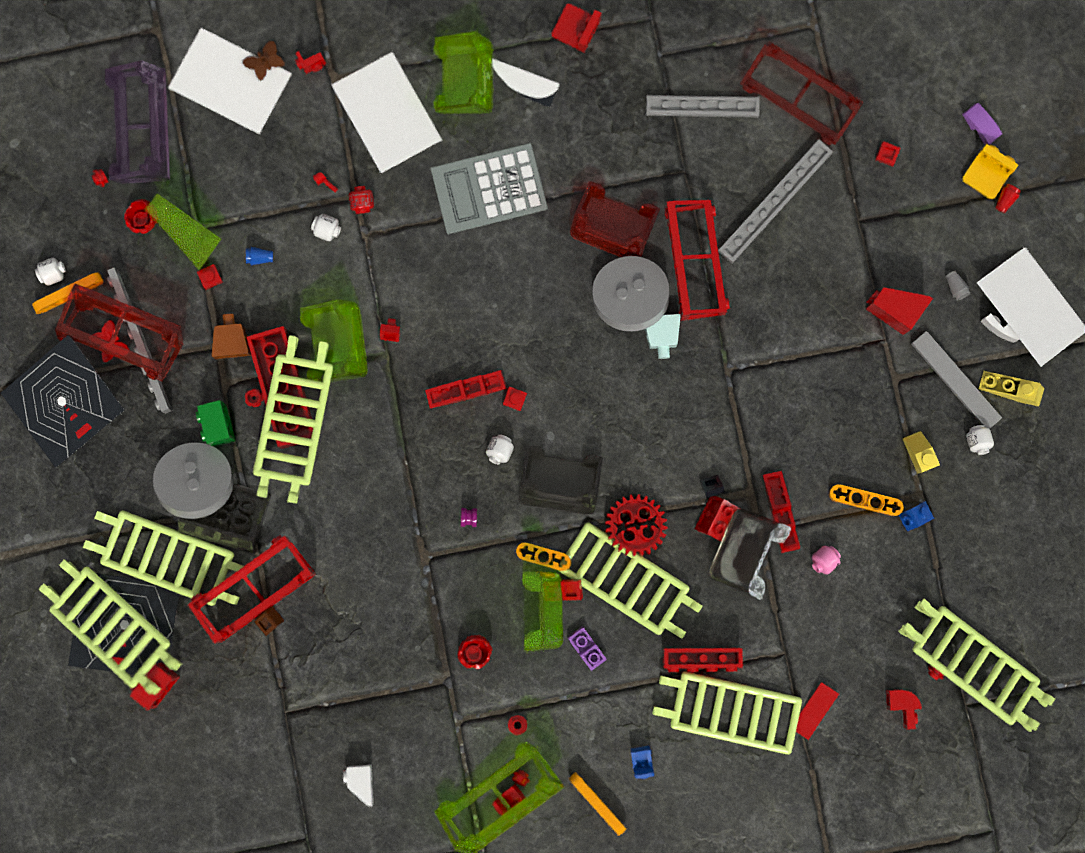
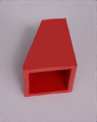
[866,288,933,335]

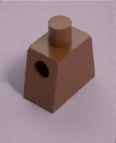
[212,314,251,359]

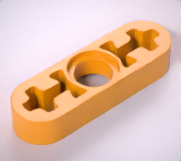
[516,543,571,571]

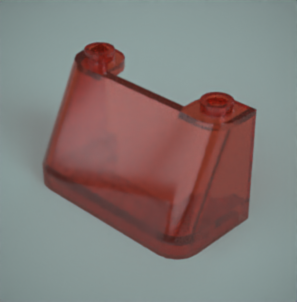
[570,181,660,257]

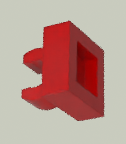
[380,318,400,342]

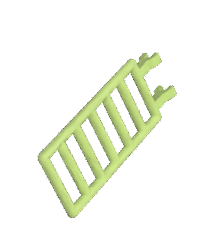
[559,522,702,639]
[652,671,802,755]

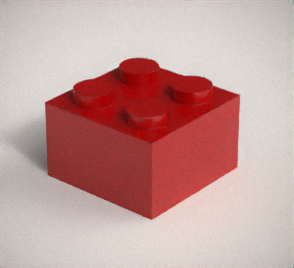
[129,663,180,710]

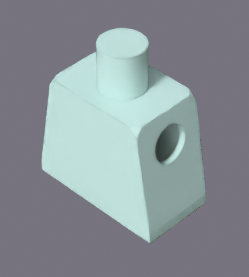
[645,314,680,359]

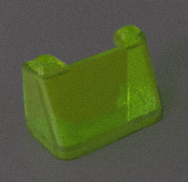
[433,31,493,114]
[300,299,367,382]
[523,572,563,651]

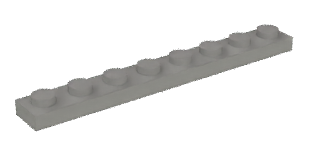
[718,140,833,263]
[107,268,172,414]

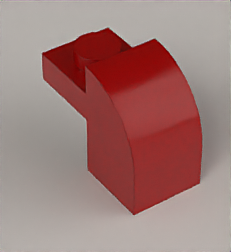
[886,689,922,729]

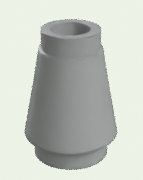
[946,271,970,301]

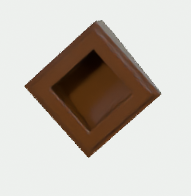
[254,607,284,636]

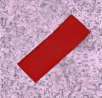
[796,682,839,740]

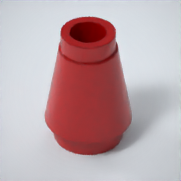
[995,184,1020,213]

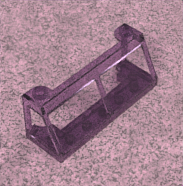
[105,61,170,184]

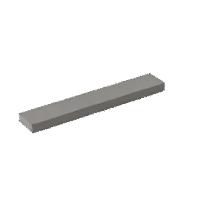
[646,95,759,117]
[911,331,1002,429]

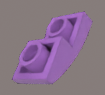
[963,103,1002,145]
[567,626,607,671]

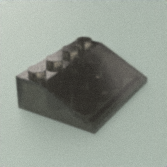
[178,483,271,553]

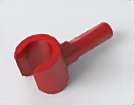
[313,172,338,193]

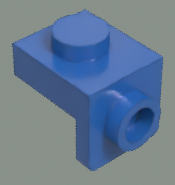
[899,501,934,531]
[630,746,654,779]

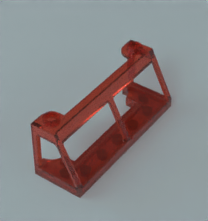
[740,41,864,145]
[55,283,183,382]

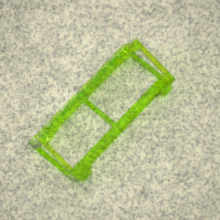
[434,742,565,853]

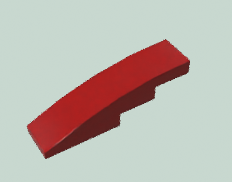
[425,370,507,409]
[763,471,800,553]

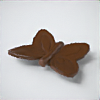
[242,41,284,81]

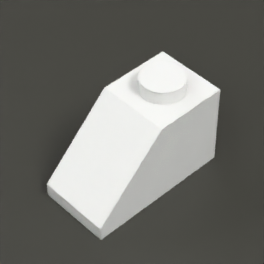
[343,764,374,806]

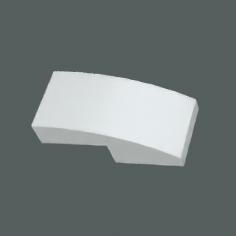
[981,314,1020,343]

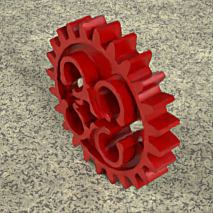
[605,494,668,557]

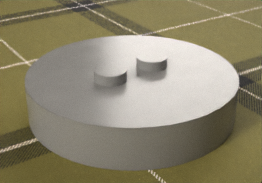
[592,256,670,331]
[153,443,233,519]

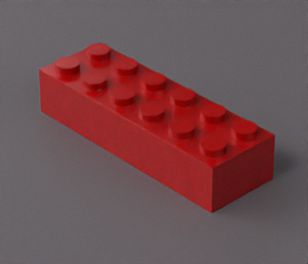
[246,326,313,449]

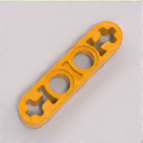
[32,272,104,314]
[829,484,903,516]
[568,772,626,836]

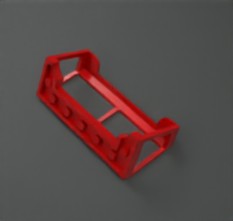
[664,200,730,321]
[188,535,316,643]

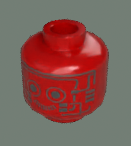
[348,186,374,214]

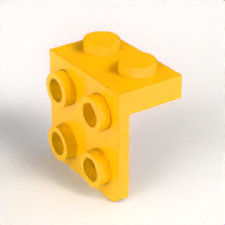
[962,144,1018,199]

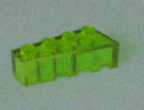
[144,193,221,270]

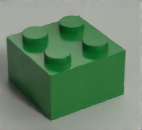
[196,400,236,447]

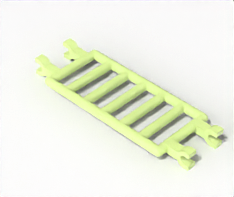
[253,336,333,504]
[83,510,249,606]
[39,560,181,695]
[898,599,1055,732]

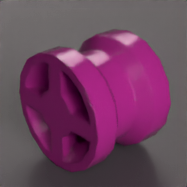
[461,508,477,527]

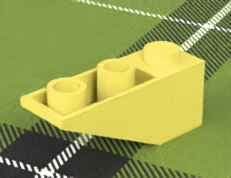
[979,371,1044,406]

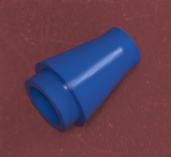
[246,247,273,265]

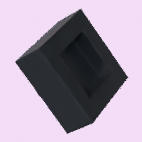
[700,474,725,498]

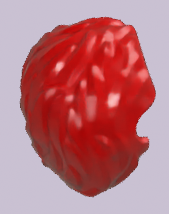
[124,199,157,234]
[458,635,492,669]

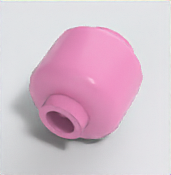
[811,546,841,574]

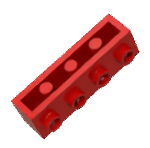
[662,647,743,672]

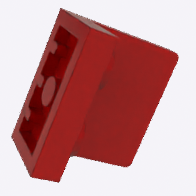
[551,3,602,53]
[694,496,750,548]

